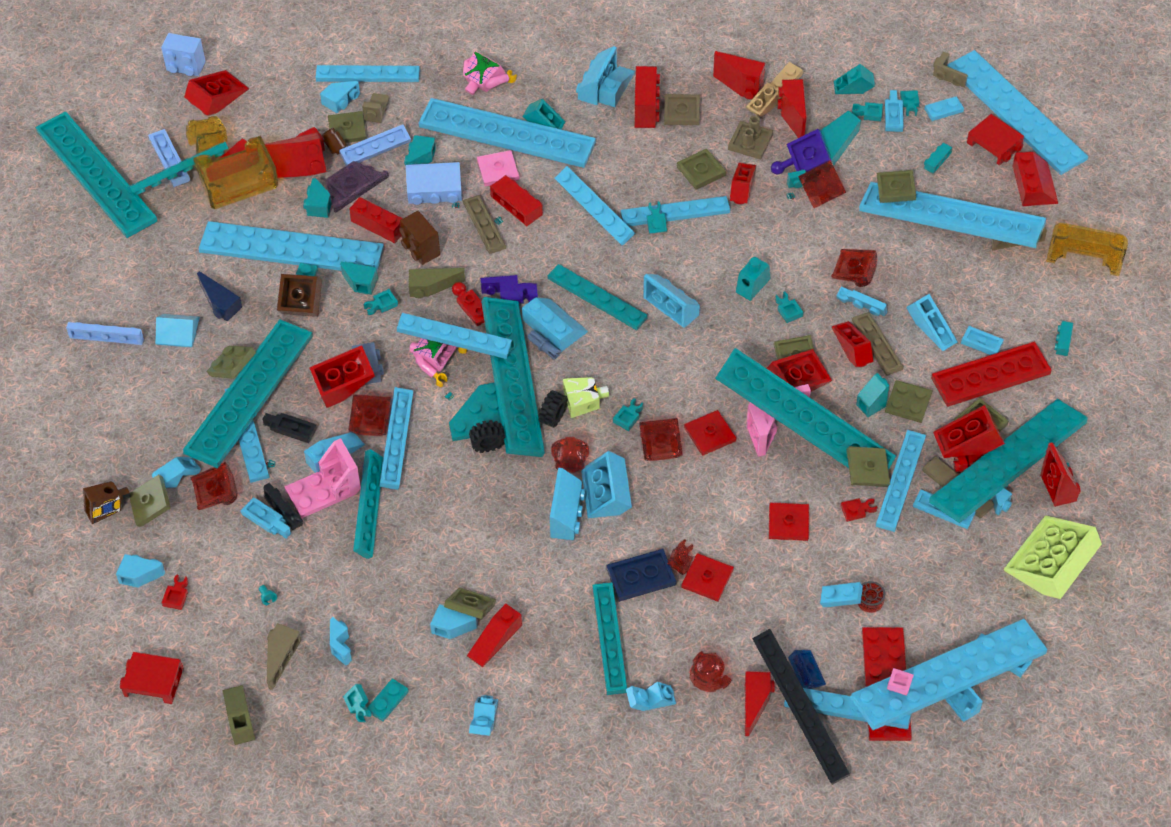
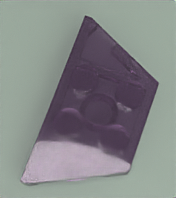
[326,161,389,213]

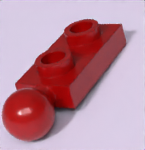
[452,282,485,326]

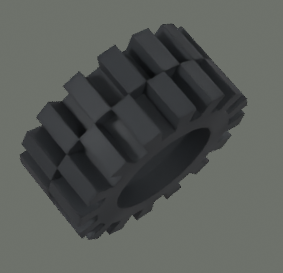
[538,390,568,428]
[469,420,506,453]

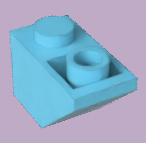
[320,81,360,113]
[116,554,165,588]
[430,604,478,639]

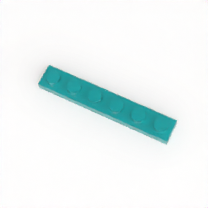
[127,142,228,195]
[547,264,648,330]
[353,449,383,559]
[592,582,627,695]

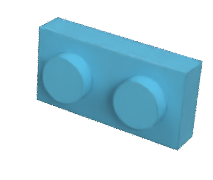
[924,96,964,121]
[961,326,1004,355]
[820,582,863,607]

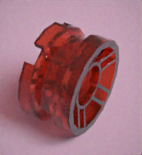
[857,581,886,613]

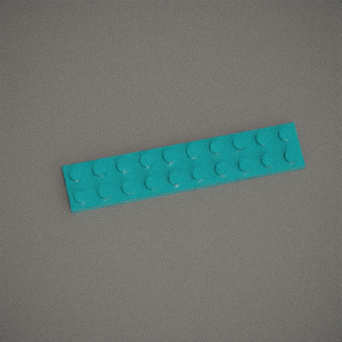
[35,111,158,238]
[481,297,545,457]
[183,319,313,468]
[715,348,896,470]
[929,399,1088,523]

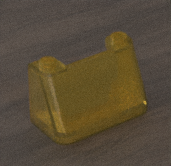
[193,136,278,209]
[1046,223,1128,276]

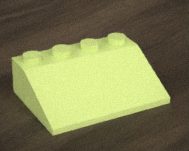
[1004,515,1102,599]

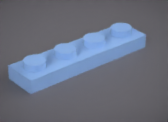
[339,124,411,168]
[148,129,190,187]
[66,322,144,345]

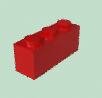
[490,175,543,226]
[349,197,403,243]

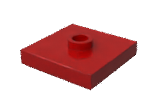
[684,410,736,456]
[769,502,809,541]
[681,553,734,602]

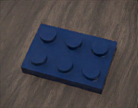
[606,549,676,602]

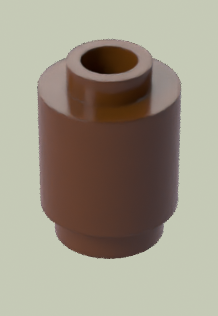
[322,128,347,155]

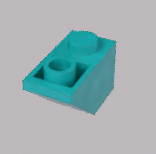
[834,64,875,94]
[404,135,436,166]
[303,178,332,218]
[340,261,378,295]
[856,373,889,417]

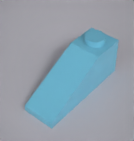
[599,66,635,107]
[906,294,957,351]
[304,432,365,473]

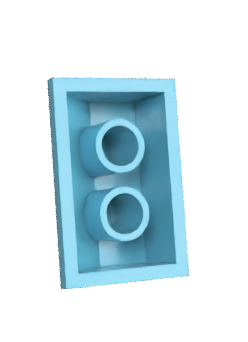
[576,46,617,105]
[643,274,700,328]
[522,297,588,352]
[581,451,632,518]
[550,468,586,540]

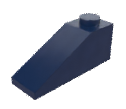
[197,271,242,321]

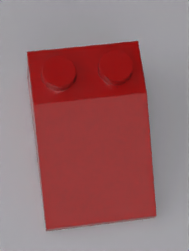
[713,51,765,100]
[184,70,249,116]
[777,79,806,138]
[265,133,326,178]
[309,345,375,408]
[766,349,832,392]
[933,405,1005,458]
[1040,442,1081,507]

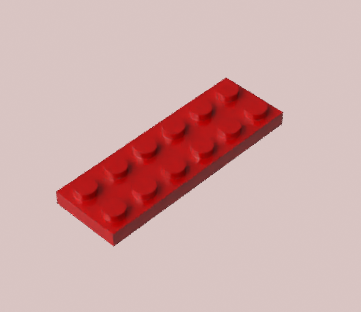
[931,341,1052,407]
[862,627,912,741]

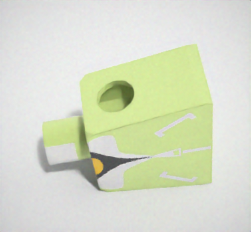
[563,377,609,418]

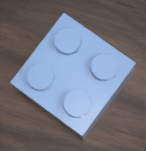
[161,33,206,76]

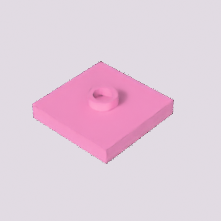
[477,150,519,186]

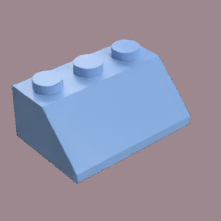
[406,162,462,205]

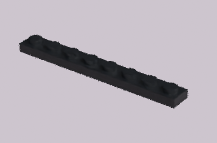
[752,629,850,785]

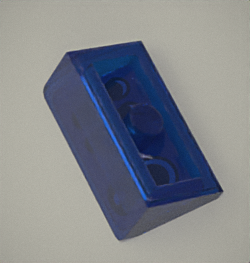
[788,650,826,689]

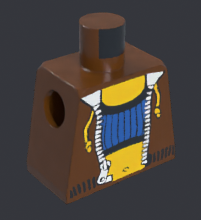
[83,481,131,524]

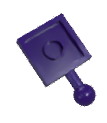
[771,129,832,175]

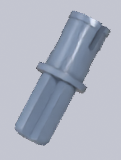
[528,330,561,360]

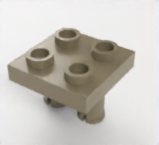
[728,115,773,160]

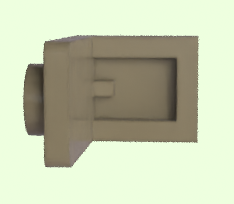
[933,52,968,88]
[362,93,389,123]

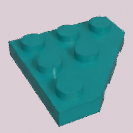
[449,382,501,441]

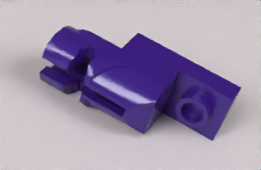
[480,275,538,304]

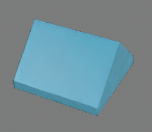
[155,314,200,347]

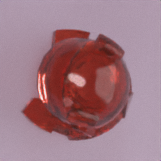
[551,437,589,474]
[689,651,732,692]

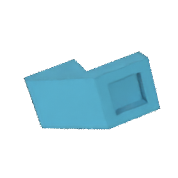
[152,457,201,488]
[992,485,1012,515]
[330,617,352,666]
[626,682,676,711]
[469,695,499,736]

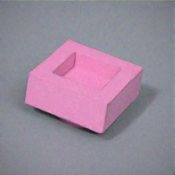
[887,668,914,696]

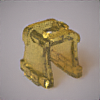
[186,116,227,154]

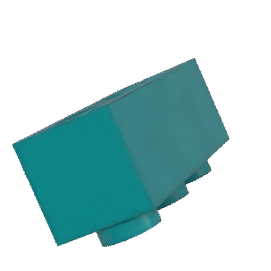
[924,143,953,174]
[1054,321,1074,356]

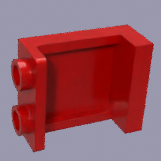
[967,114,1024,165]
[120,652,184,704]

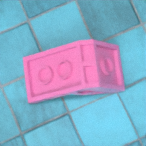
[746,384,811,457]
[284,438,361,518]

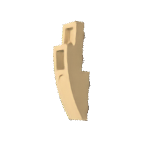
[746,62,803,117]

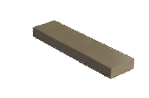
[463,195,506,254]
[852,312,903,376]
[922,457,994,519]

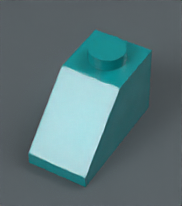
[522,98,565,129]

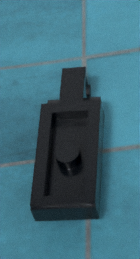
[262,413,317,443]
[263,482,303,530]

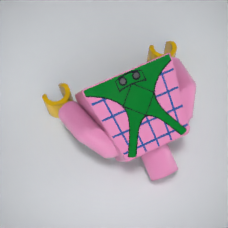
[463,51,517,95]
[410,338,467,387]

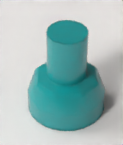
[259,585,277,606]

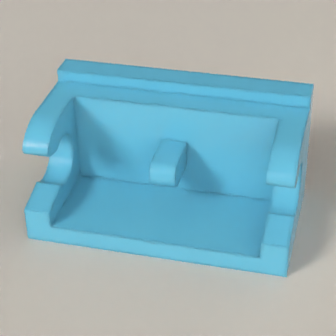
[945,687,983,722]

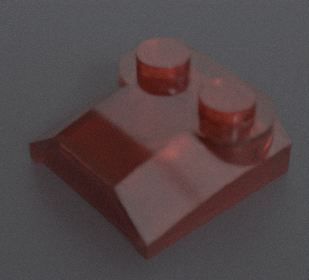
[798,160,846,208]
[831,249,877,287]
[348,394,392,436]
[639,418,683,461]
[190,462,238,510]

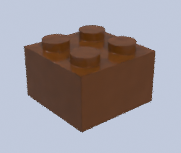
[399,210,440,265]
[277,274,322,317]

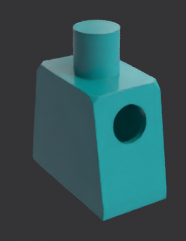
[735,257,771,301]

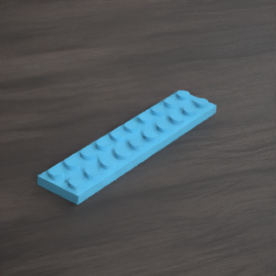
[947,50,1088,175]
[419,98,596,168]
[859,182,1046,248]
[199,221,384,271]
[851,619,1048,730]

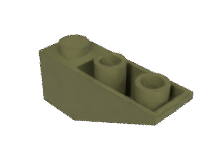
[222,685,255,745]

